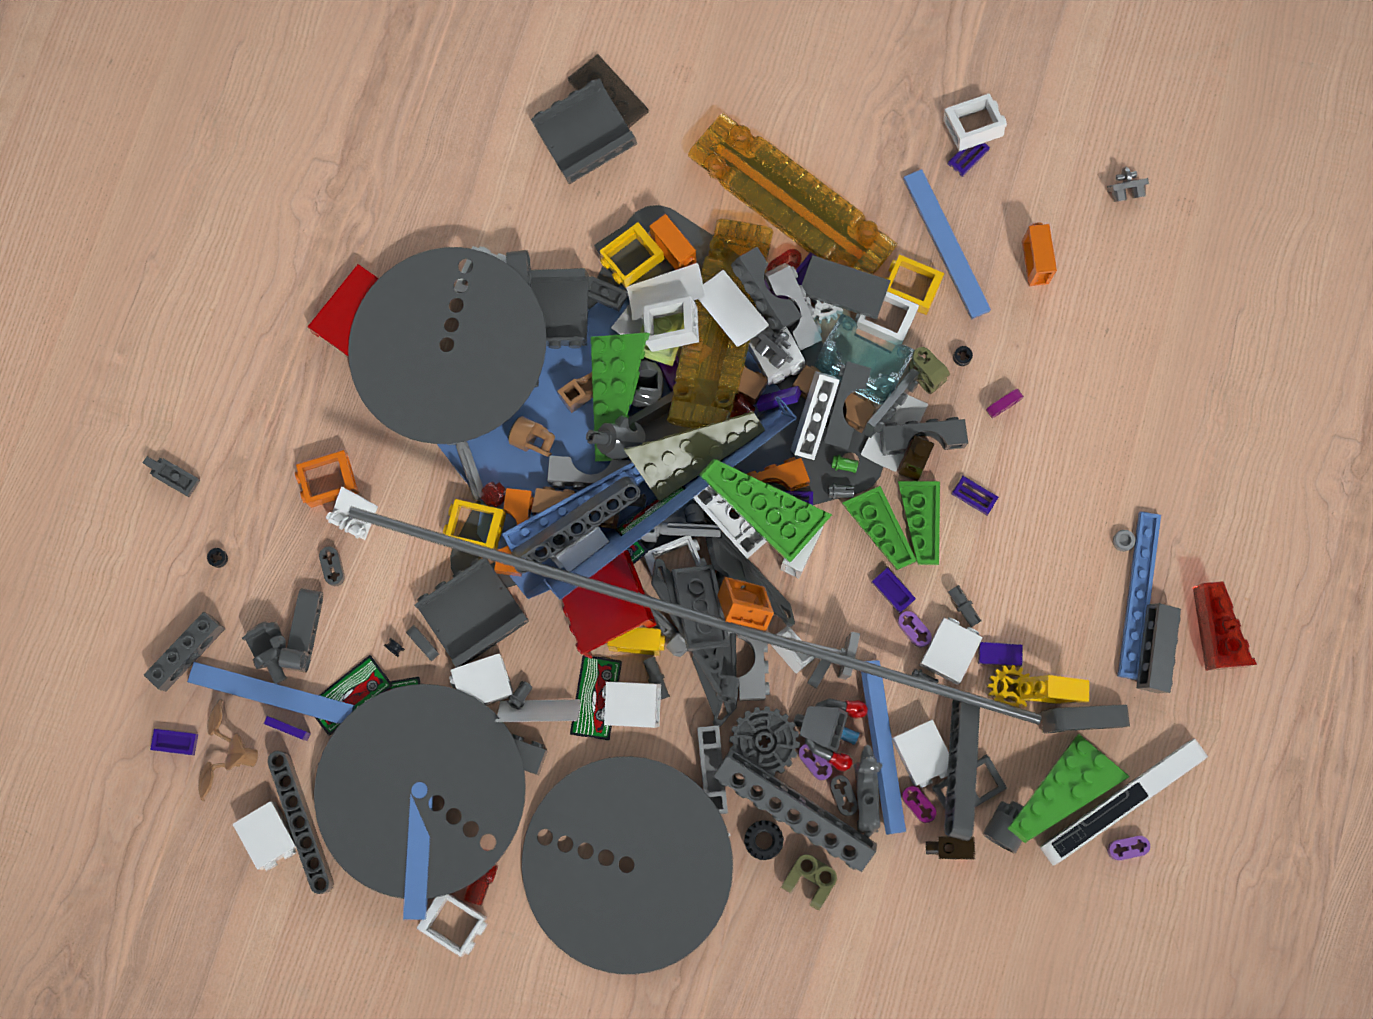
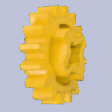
[987,665,1030,708]

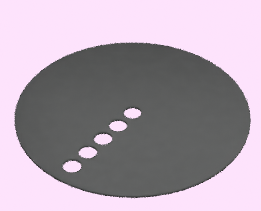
[348,247,546,444]
[314,684,526,899]
[522,756,733,974]

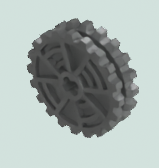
[729,706,800,777]

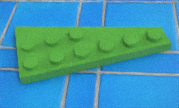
[591,333,650,462]
[699,459,832,563]
[1007,734,1130,843]

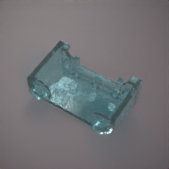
[815,313,915,404]

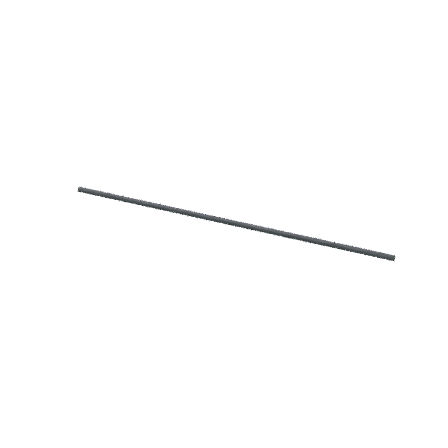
[347,506,1042,725]

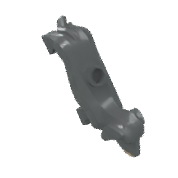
[853,745,882,838]

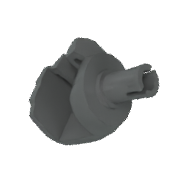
[632,357,663,409]
[586,415,646,461]
[242,621,287,684]

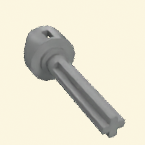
[447,441,486,500]
[641,522,721,542]
[651,608,687,657]

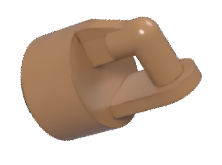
[508,416,555,457]

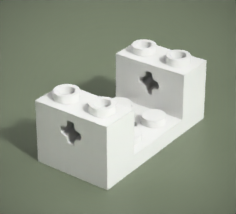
[694,486,767,559]

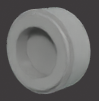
[1113,530,1135,552]

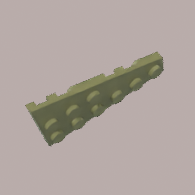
[624,412,765,502]

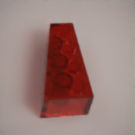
[1193,581,1257,671]

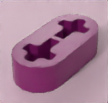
[986,388,1024,418]
[902,786,936,823]

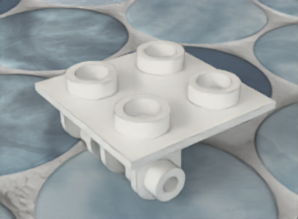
[326,487,378,540]

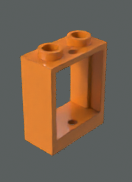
[649,214,696,270]
[1022,222,1057,286]
[295,450,359,508]
[717,577,774,631]

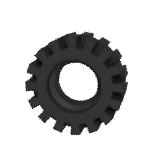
[744,820,784,860]

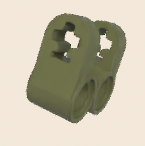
[908,347,950,394]
[781,855,837,911]

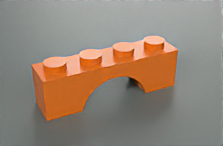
[730,457,810,512]
[494,488,534,577]

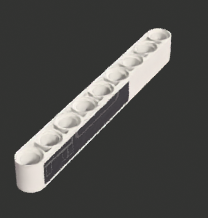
[1040,738,1208,866]

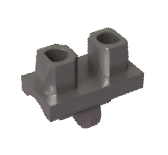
[1107,167,1149,202]
[754,332,794,369]

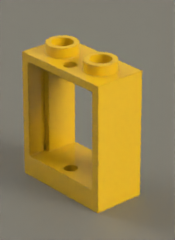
[599,222,664,288]
[885,254,945,315]
[443,499,507,550]
[607,627,666,656]
[1019,675,1089,704]

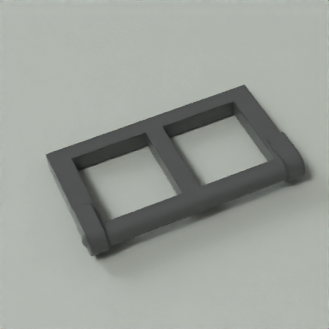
[932,754,1007,810]

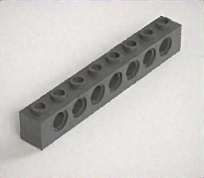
[714,749,877,872]

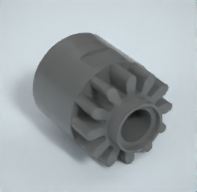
[983,801,1024,854]

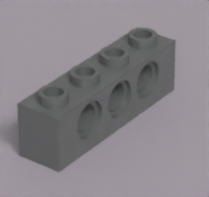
[144,612,225,692]

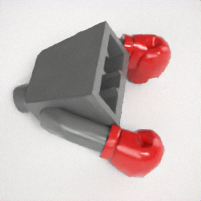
[794,698,868,771]

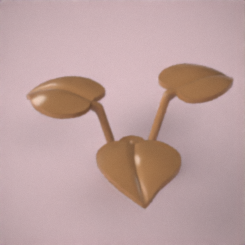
[198,699,258,801]

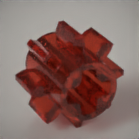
[481,481,506,507]

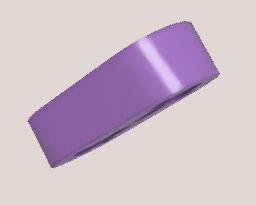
[897,611,932,648]
[799,744,832,780]
[1107,836,1150,860]

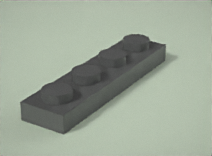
[864,368,919,438]

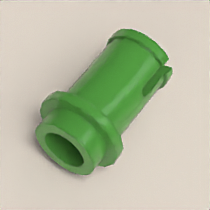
[831,455,858,473]

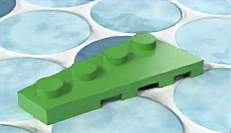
[898,481,940,565]
[842,486,917,570]

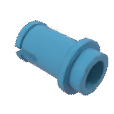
[841,727,860,745]

